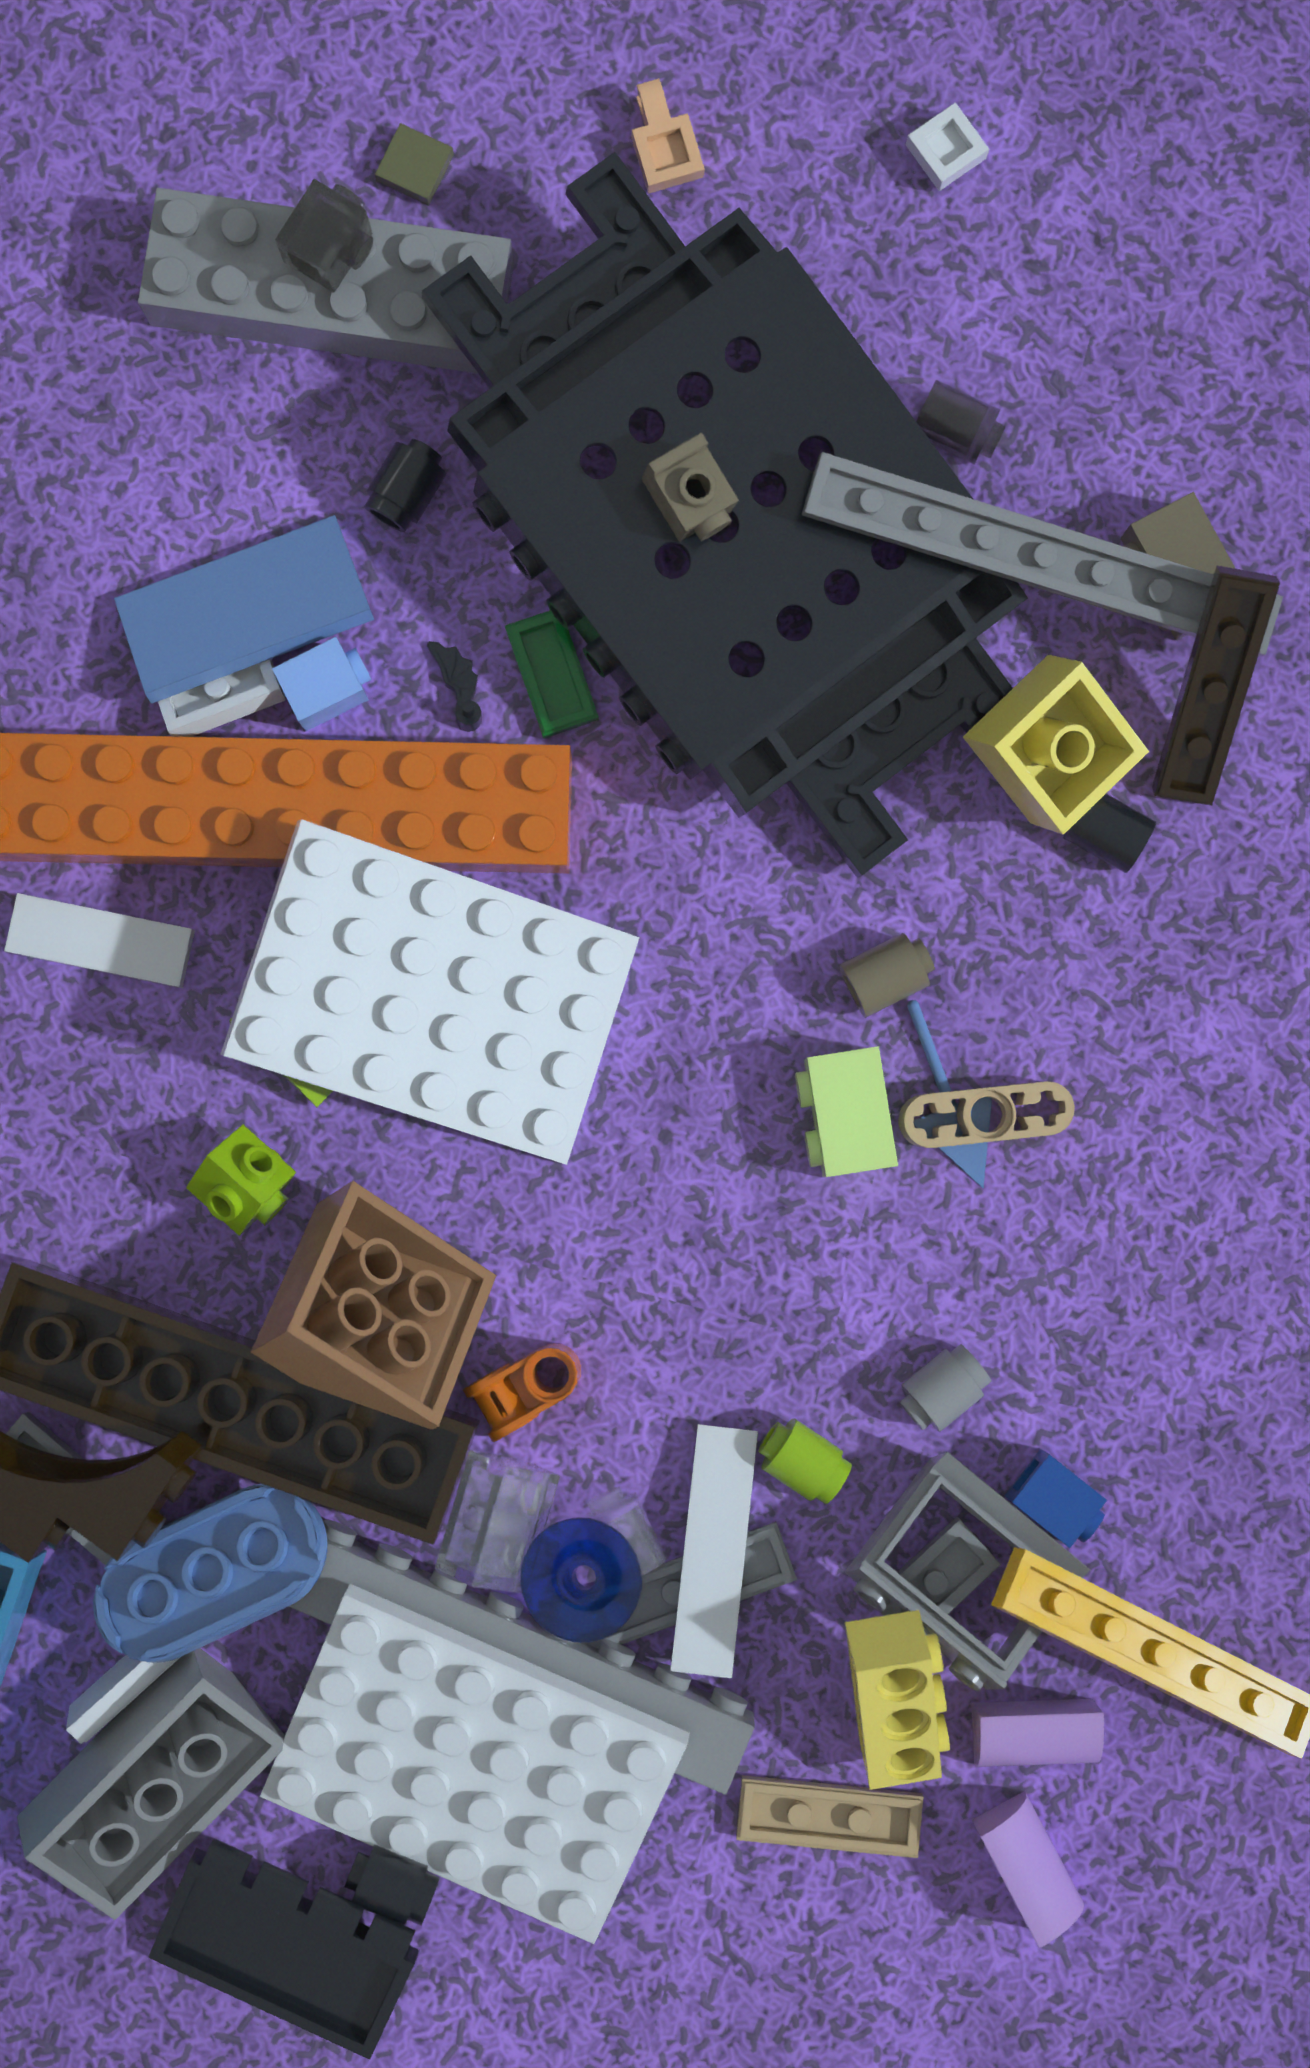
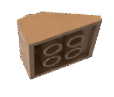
[251,1181,497,1430]

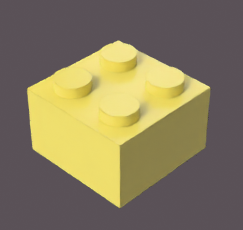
[963,655,1149,835]

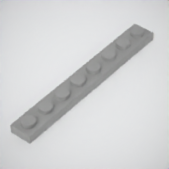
[802,452,1283,657]

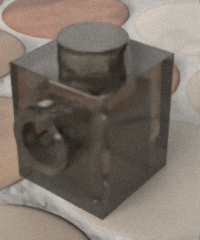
[275,179,373,293]

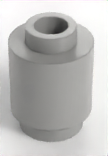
[900,1344,992,1432]

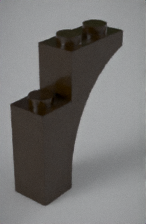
[0,1431,202,1563]

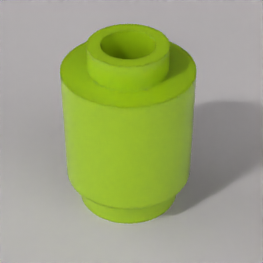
[758,1418,852,1504]

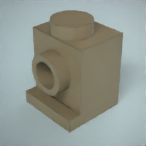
[641,433,739,542]

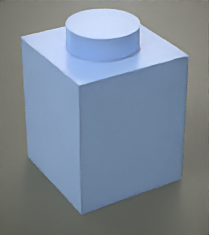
[272,637,372,731]

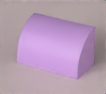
[972,1699,1104,1767]
[972,1791,1084,1949]

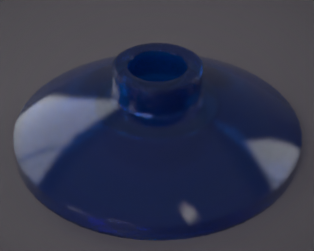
[520,1517,642,1643]

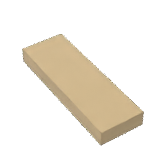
[736,1775,923,1858]

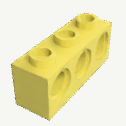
[845,1610,950,1790]

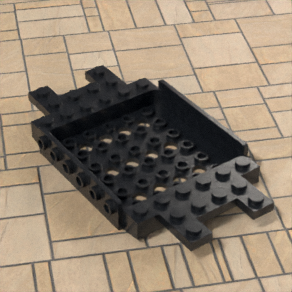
[421,152,1028,878]

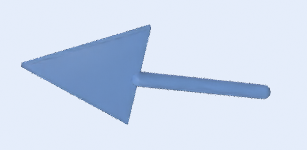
[907,1000,992,1189]

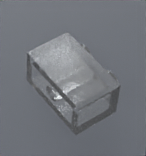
[435,1450,560,1594]

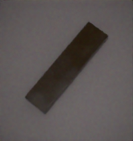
[1152,565,1280,806]

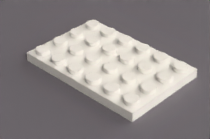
[220,819,639,1165]
[260,1584,690,1944]

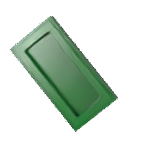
[505,610,599,739]

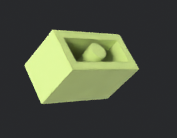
[795,1046,898,1177]

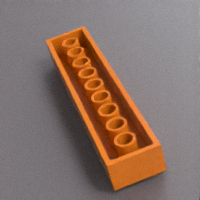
[0,733,572,874]

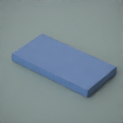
[114,515,375,704]

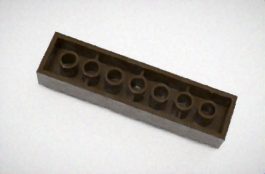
[0,1260,480,1545]

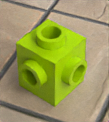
[186,1124,296,1236]

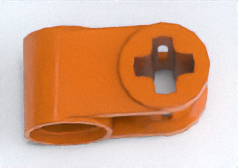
[462,1343,581,1442]

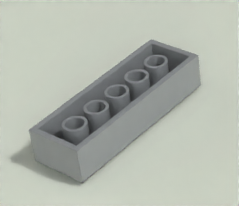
[138,187,514,373]

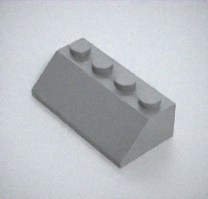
[17,1648,285,1920]

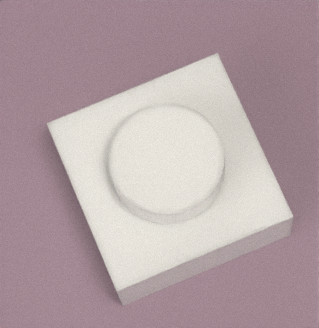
[905,102,989,191]

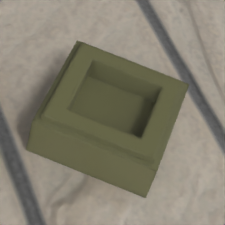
[375,123,454,206]

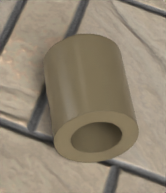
[838,933,935,1018]

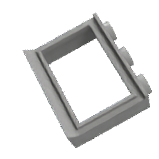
[845,1452,1090,1691]

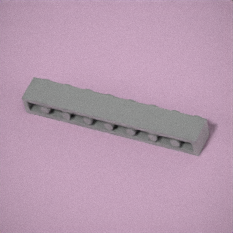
[289,1520,755,1795]

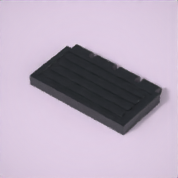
[148,1838,420,2060]

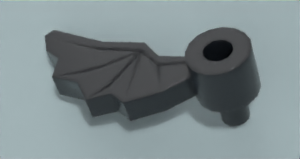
[427,641,482,732]

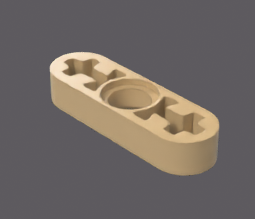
[898,1081,1075,1148]

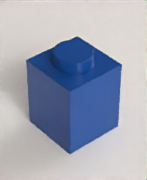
[1004,1449,1107,1548]

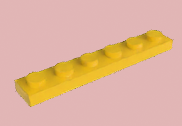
[991,1547,1310,1759]

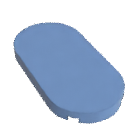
[93,1484,327,1663]

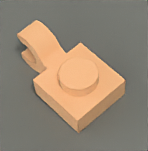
[631,78,705,194]

